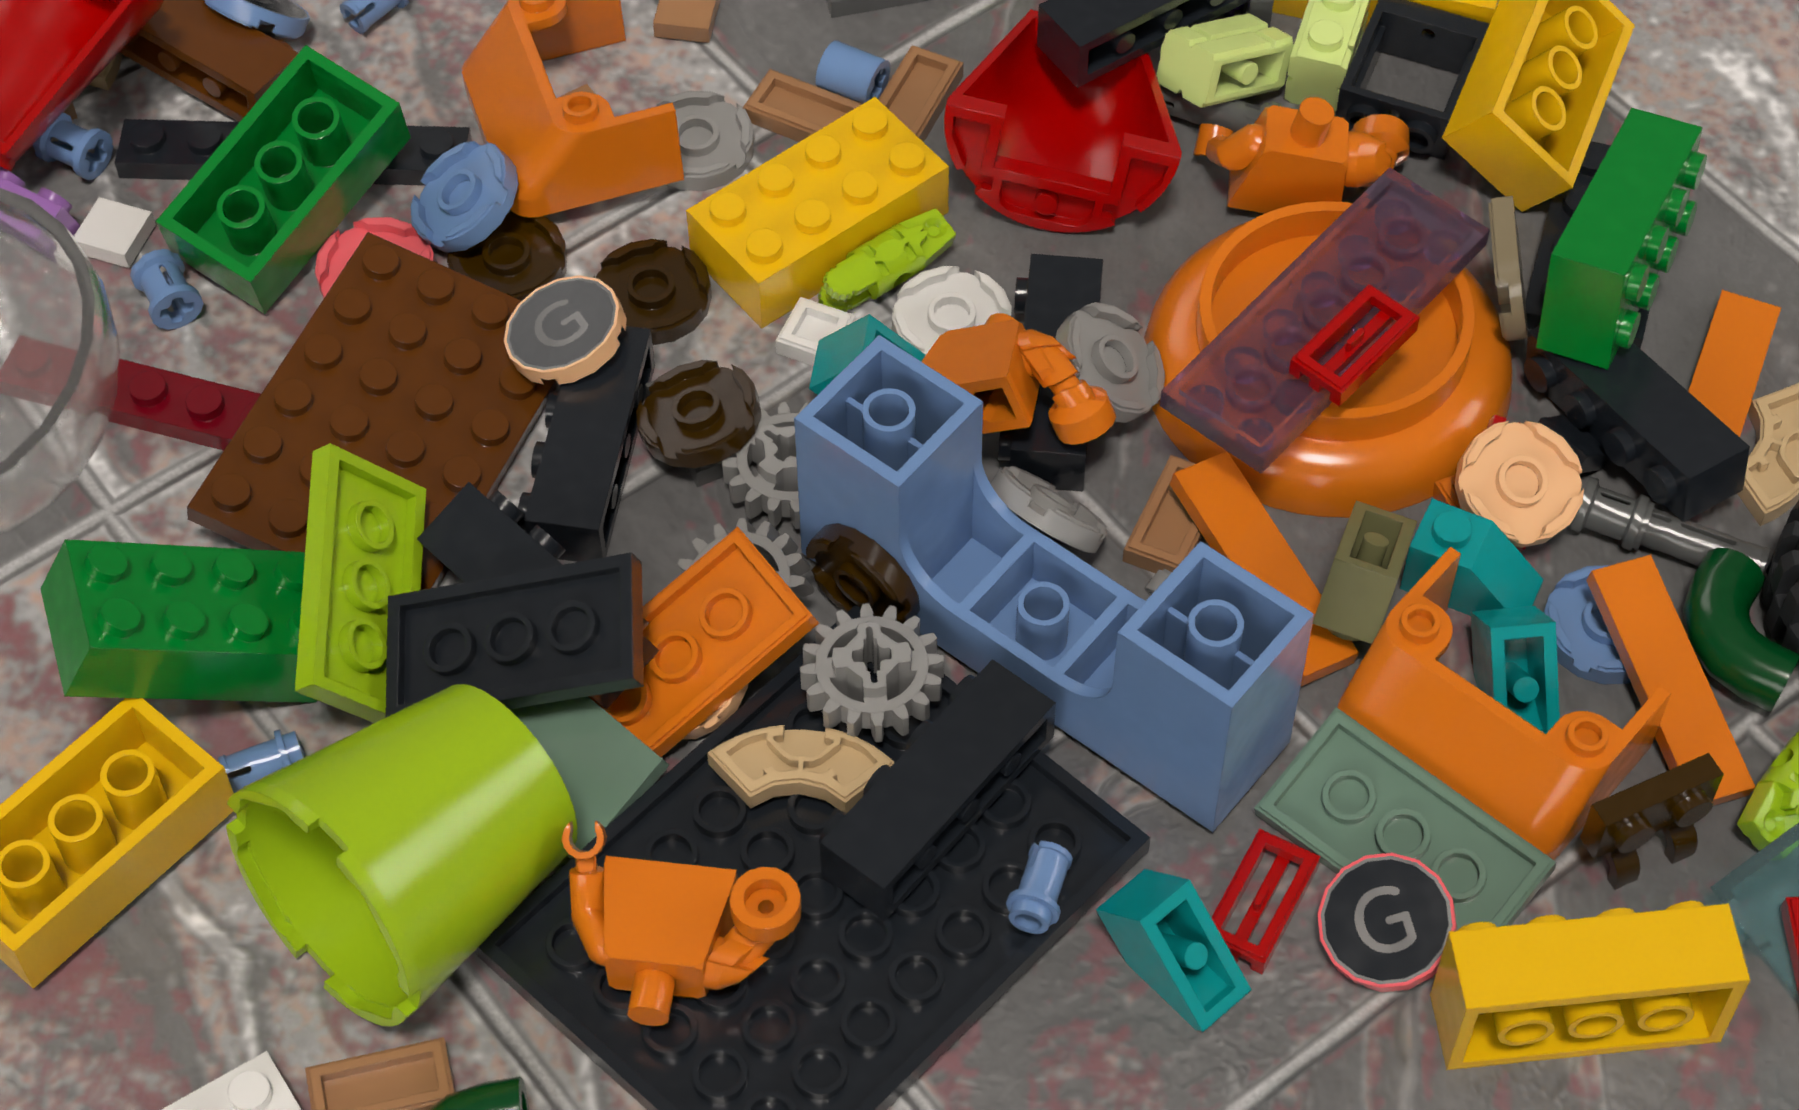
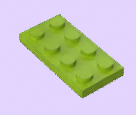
[295,443,426,723]

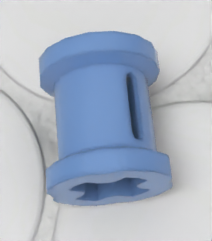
[33,113,113,180]
[130,249,203,330]

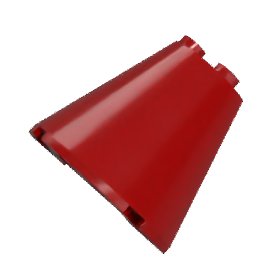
[0,0,164,172]
[944,9,1182,233]

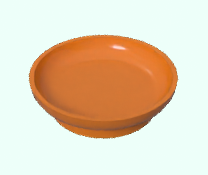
[1144,201,1513,518]

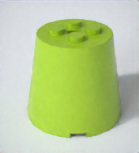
[226,684,578,1027]

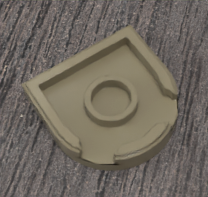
[1488,196,1528,341]

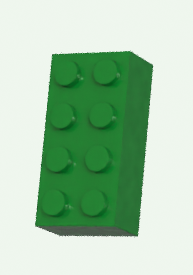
[155,45,411,314]
[1536,108,1707,370]
[40,539,317,703]

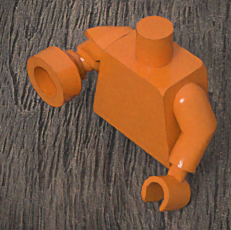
[1193,97,1410,214]
[921,313,1116,445]
[562,820,801,1026]

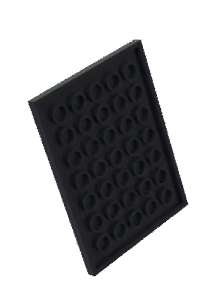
[476,605,1150,1110]

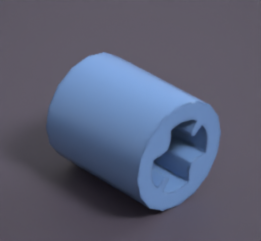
[816,40,890,104]

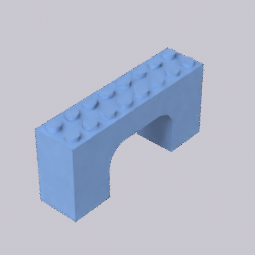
[794,335,1314,832]

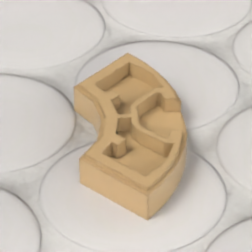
[1737,383,1799,526]
[707,725,895,813]

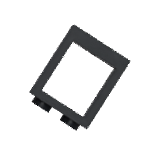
[1336,0,1489,160]

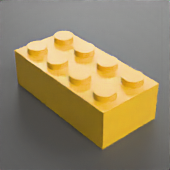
[1442,0,1635,212]
[686,97,949,329]
[0,698,234,989]
[1430,901,1750,1070]

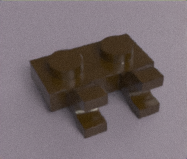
[1580,753,1724,890]

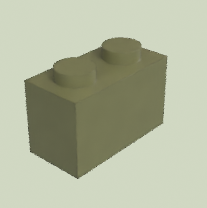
[1312,500,1417,644]

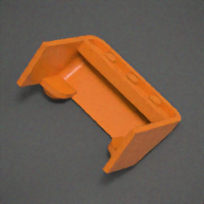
[462,0,684,218]
[1337,546,1671,860]

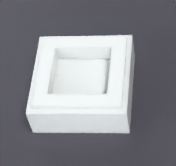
[72,197,156,268]
[775,297,856,366]

